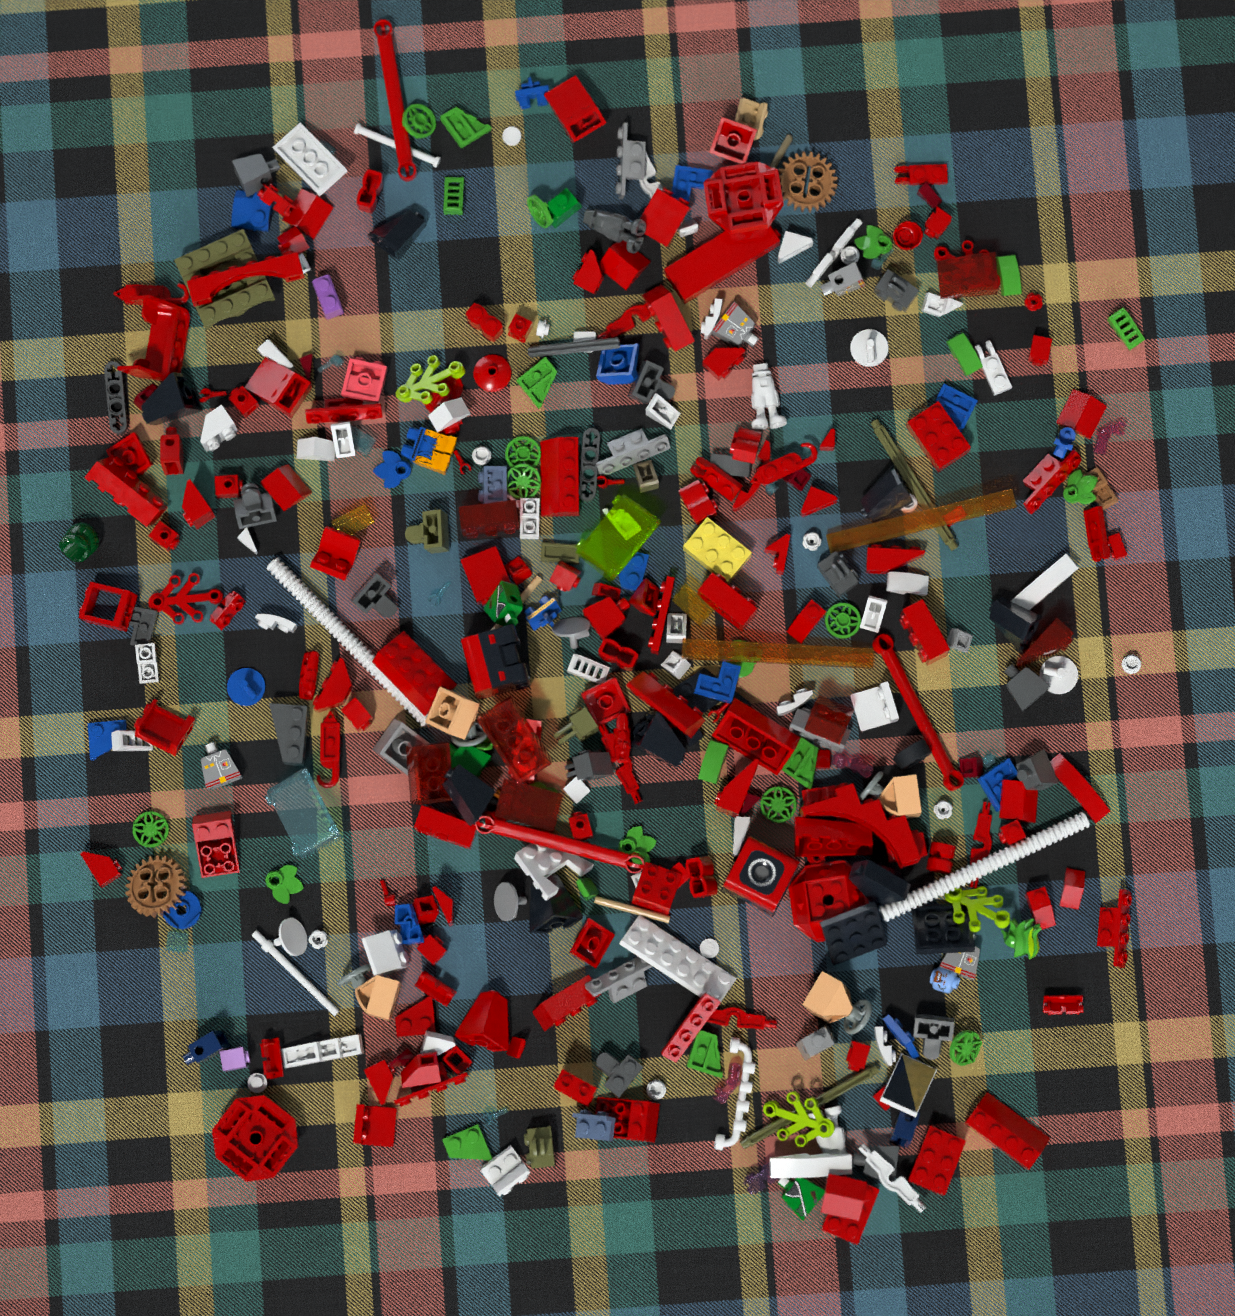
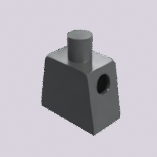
[232,154,280,197]
[1004,664,1050,712]
[1016,749,1059,790]
[853,1146,899,1182]

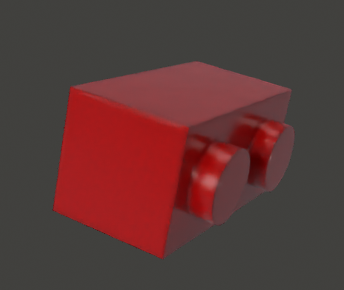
[1107,533,1127,561]

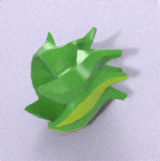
[1001,918,1042,959]

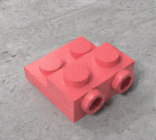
[341,357,387,404]

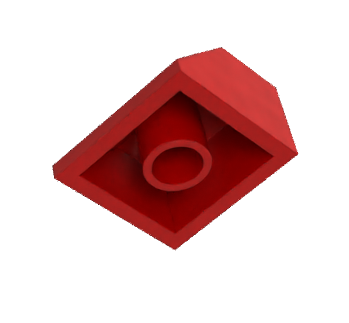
[709,117,757,164]
[182,479,215,529]

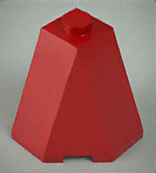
[455,990,509,1052]

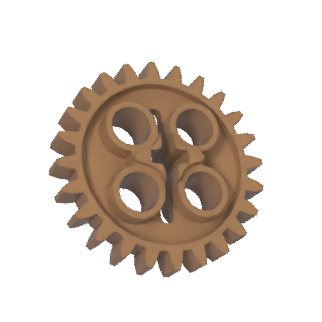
[779,152,837,213]
[125,855,187,918]

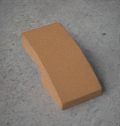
[1083,467,1118,510]

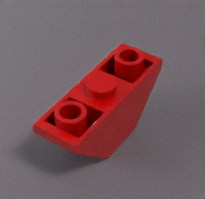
[312,658,353,713]

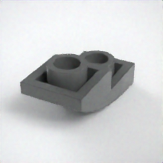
[710,453,751,477]

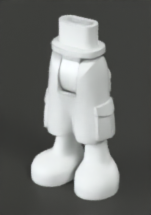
[751,363,787,430]
[808,1105,847,1155]

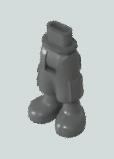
[583,209,646,254]

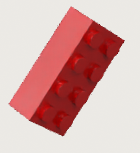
[372,631,457,716]

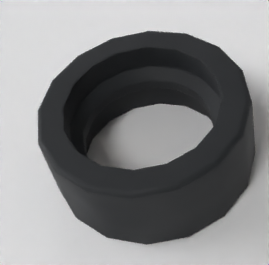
[893,739,932,771]

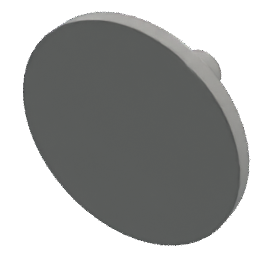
[552,617,590,649]
[494,882,527,921]

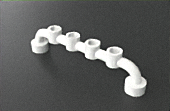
[714,1037,755,1150]

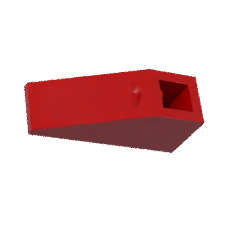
[866,545,925,574]

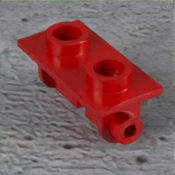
[257,183,296,217]
[209,591,246,631]
[414,971,457,1007]
[1043,995,1083,1015]
[260,1038,284,1079]

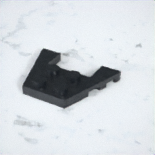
[673,668,752,747]

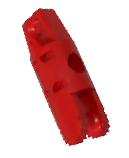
[299,651,319,701]
[614,713,631,763]

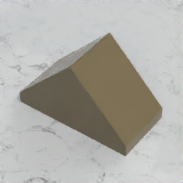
[633,460,659,493]

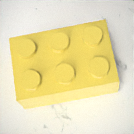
[683,517,752,584]

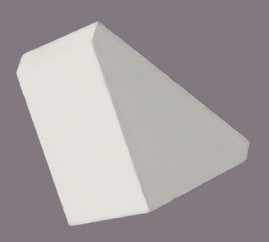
[778,231,813,264]
[646,393,681,429]
[428,397,471,433]
[331,422,356,458]
[296,437,335,461]
[860,595,887,633]
[666,613,687,643]
[420,1030,456,1056]

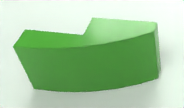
[996,255,1022,296]
[946,333,983,376]
[698,740,729,784]

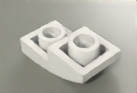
[701,298,722,339]
[520,498,540,539]
[886,572,929,596]
[255,614,297,633]
[135,643,159,684]
[776,689,813,717]
[874,1026,896,1067]

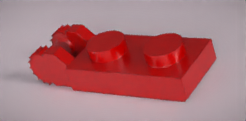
[894,164,948,186]
[690,457,743,502]
[1083,506,1111,562]

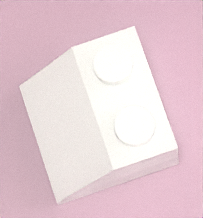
[362,930,409,976]

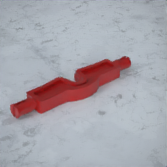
[597,303,653,339]
[598,723,643,804]
[969,802,992,889]
[690,1007,777,1030]

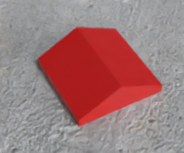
[282,189,334,239]
[1056,389,1107,440]
[106,432,153,477]
[260,464,312,511]
[581,677,631,726]
[999,780,1038,823]
[432,886,454,927]
[821,1174,867,1221]

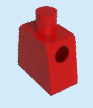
[160,427,184,475]
[582,597,630,641]

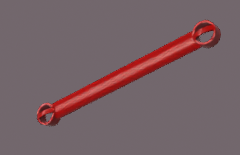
[374,20,417,182]
[872,634,964,791]
[475,813,644,874]

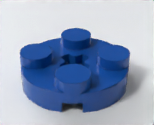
[163,891,202,930]

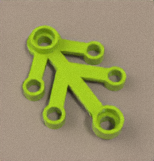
[396,355,465,404]
[945,886,1010,932]
[763,1091,835,1147]

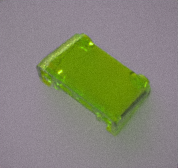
[575,494,662,582]

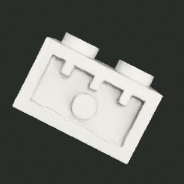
[850,681,899,731]
[480,1145,530,1196]

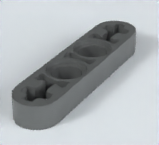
[104,361,128,435]
[579,428,600,502]

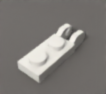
[975,340,1012,396]

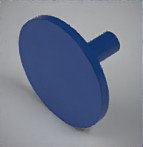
[227,668,265,706]

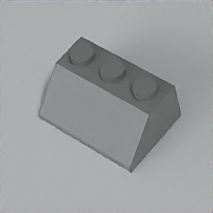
[789,708,851,754]

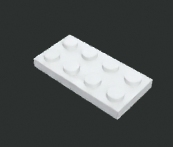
[272,123,348,196]

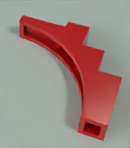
[799,783,921,868]

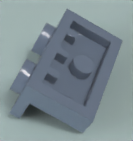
[478,466,507,507]
[572,1110,615,1141]

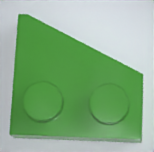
[440,107,491,149]
[516,357,557,409]
[782,737,818,789]
[685,1030,723,1078]
[442,1125,492,1161]

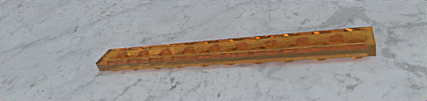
[826,489,1017,554]
[681,639,874,669]

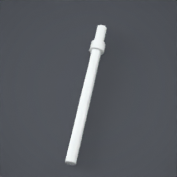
[252,930,340,1016]

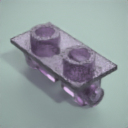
[743,1162,781,1195]

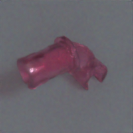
[1093,422,1127,455]
[831,754,873,778]
[713,1063,741,1104]

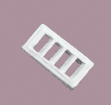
[257,339,295,372]
[567,653,610,684]
[111,730,153,751]
[732,816,751,857]

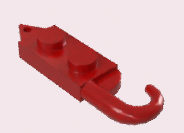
[113,284,190,305]
[750,442,818,486]
[316,711,340,788]

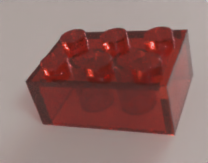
[458,500,520,539]
[405,742,452,805]

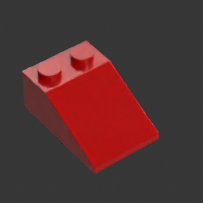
[714,759,759,817]

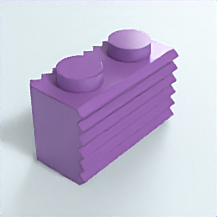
[312,274,344,320]

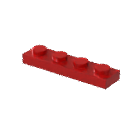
[648,576,675,655]

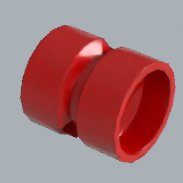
[926,842,956,874]

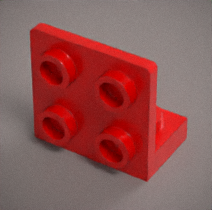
[310,526,361,581]
[632,862,682,915]
[353,1104,397,1147]

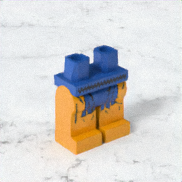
[401,427,457,475]

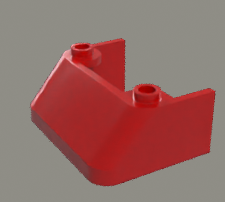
[117,295,190,381]

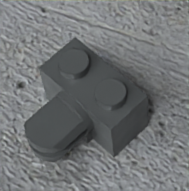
[874,269,919,313]
[627,360,675,404]
[233,483,277,529]
[817,551,859,598]
[350,572,397,617]
[564,750,614,781]
[913,1014,955,1060]
[596,1052,643,1098]

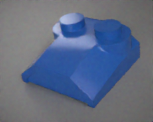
[231,190,273,232]
[596,343,639,385]

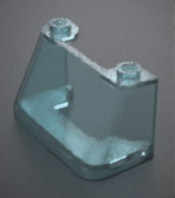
[265,767,343,860]

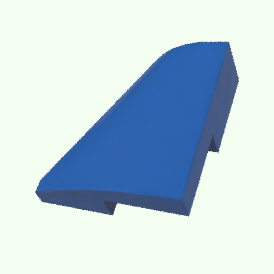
[395,904,424,945]

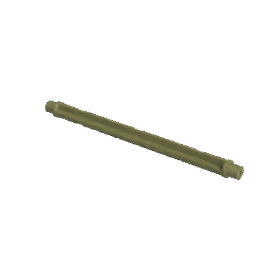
[871,419,958,551]
[740,1065,879,1149]

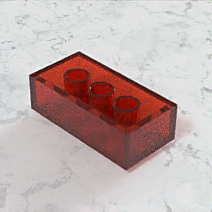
[477,696,553,784]

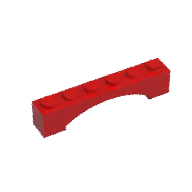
[187,251,305,307]

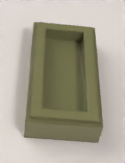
[540,542,580,565]

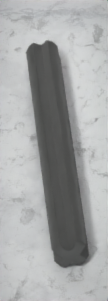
[528,337,620,357]

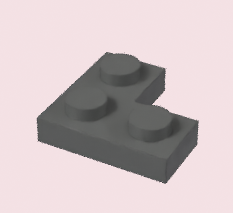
[129,607,158,646]

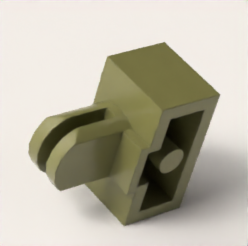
[405,509,449,554]
[553,707,599,745]
[524,1127,555,1169]

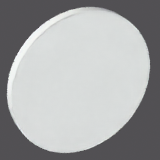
[850,329,888,367]
[1040,656,1078,694]
[274,918,307,956]

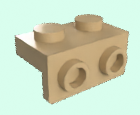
[735,98,768,141]

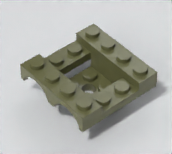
[174,229,275,330]

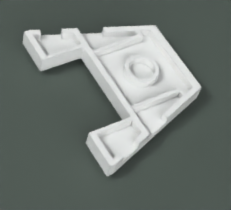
[514,843,594,901]

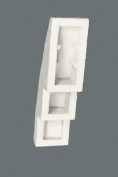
[1011,553,1079,610]
[281,1034,364,1068]
[770,1153,852,1178]

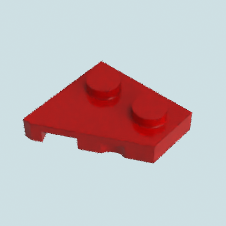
[395,996,436,1037]

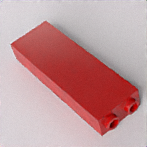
[664,226,781,305]

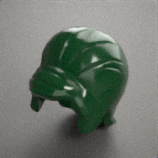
[59,523,99,562]

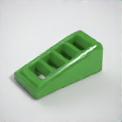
[444,177,464,215]
[1107,307,1145,351]
[576,878,599,901]

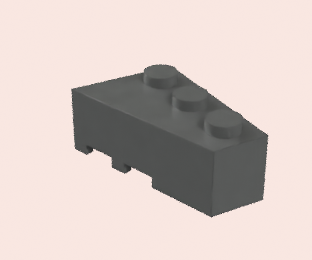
[269,703,309,766]

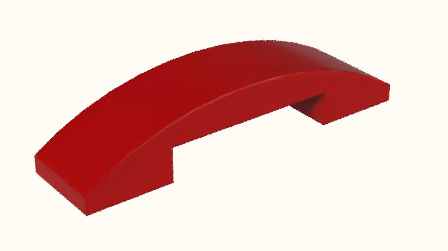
[732,440,770,512]
[1050,753,1110,824]

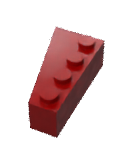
[84,456,168,527]
[794,817,873,857]

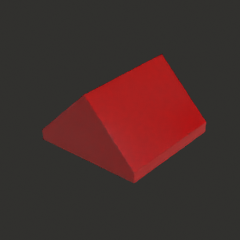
[599,240,651,291]
[570,918,615,968]

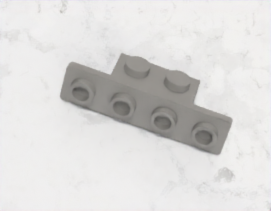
[616,122,646,200]
[596,429,670,476]
[585,957,653,1003]

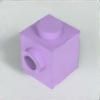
[220,1047,250,1072]

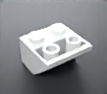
[200,405,238,452]

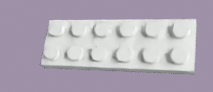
[619,914,737,1006]

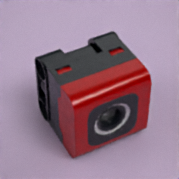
[461,624,531,699]
[721,836,799,917]

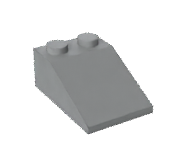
[372,719,444,786]

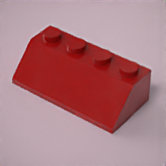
[541,437,579,517]
[626,671,705,738]
[712,698,800,775]
[964,1092,1050,1170]

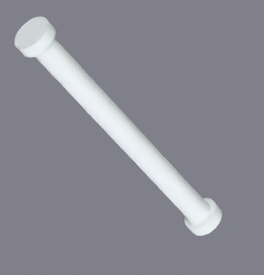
[354,123,441,168]

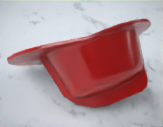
[424,376,463,413]

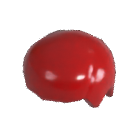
[893,221,923,251]

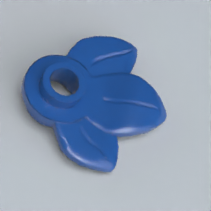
[373,451,411,488]

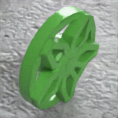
[402,104,436,139]
[527,194,553,228]
[505,436,541,472]
[507,464,541,499]
[825,603,861,639]
[760,787,797,823]
[132,811,169,848]
[949,1030,982,1066]

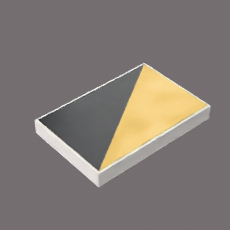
[880,1054,937,1117]

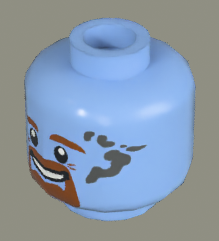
[930,967,960,994]

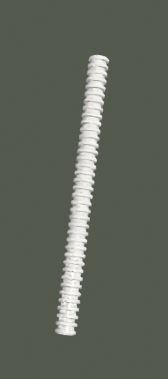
[267,558,428,727]
[879,812,1090,922]

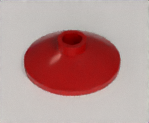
[474,355,511,392]

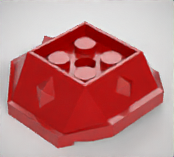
[703,161,784,234]
[788,860,869,943]
[212,1095,298,1182]

